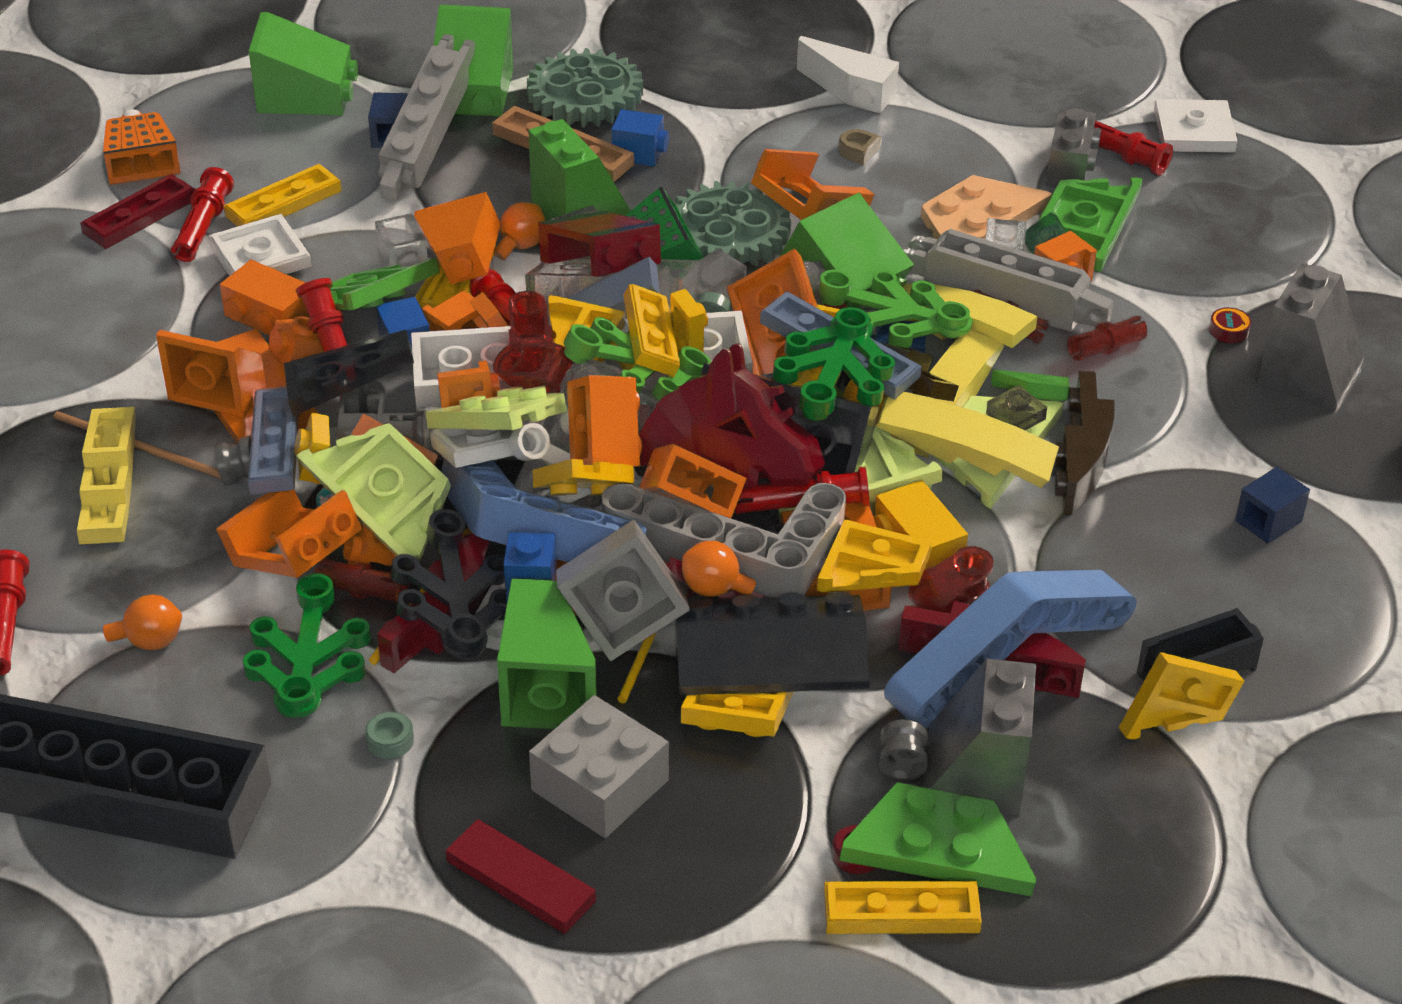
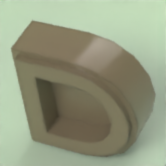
[838,129,882,165]

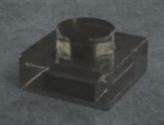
[986,385,1047,431]

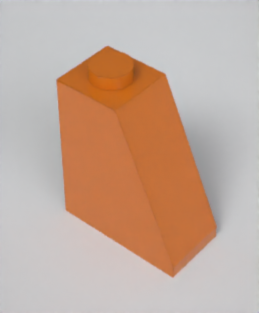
[414,192,501,284]

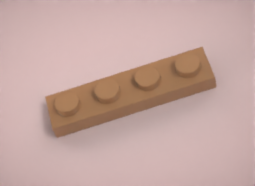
[492,106,634,182]

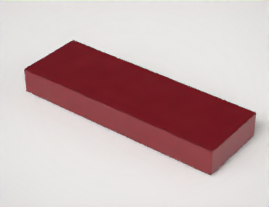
[80,174,195,249]
[445,819,596,934]

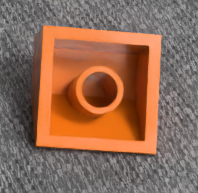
[156,330,266,417]

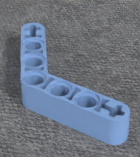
[442,458,647,562]
[884,570,1137,728]

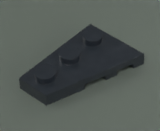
[284,330,414,416]

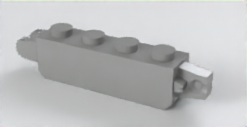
[378,34,475,202]
[903,229,1113,332]

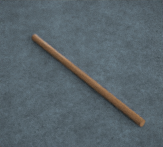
[54,411,222,480]

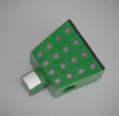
[612,186,704,279]

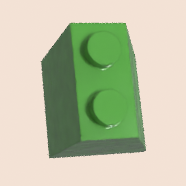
[433,4,513,117]
[249,12,358,116]
[528,119,631,221]
[779,193,914,310]
[497,578,596,729]

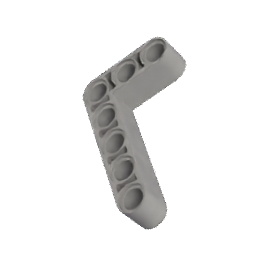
[602,483,846,598]

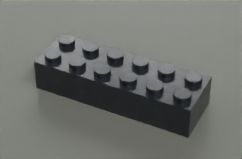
[0,694,271,859]

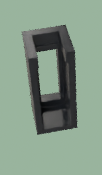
[1137,608,1264,681]

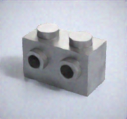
[1046,108,1101,188]

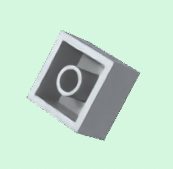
[556,519,689,662]
[529,695,669,839]

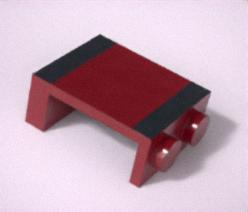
[538,211,661,277]

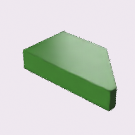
[991,369,1069,402]

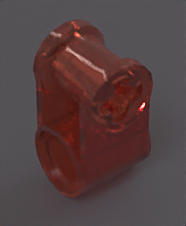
[508,291,554,367]
[493,342,576,393]
[908,546,994,614]

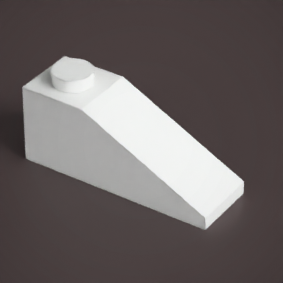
[797,36,899,114]

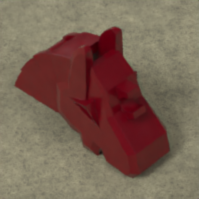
[639,343,825,487]

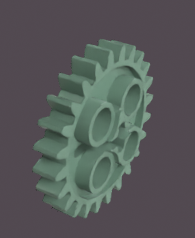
[527,48,643,127]
[676,181,791,270]

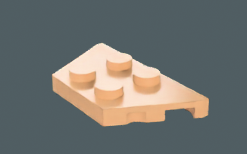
[921,175,1052,242]

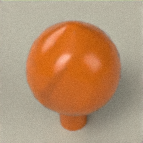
[493,202,546,261]
[682,541,756,597]
[103,594,183,651]

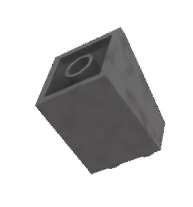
[1257,262,1364,410]
[923,658,1036,816]

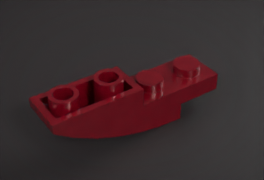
[377,533,493,674]
[898,601,1086,698]

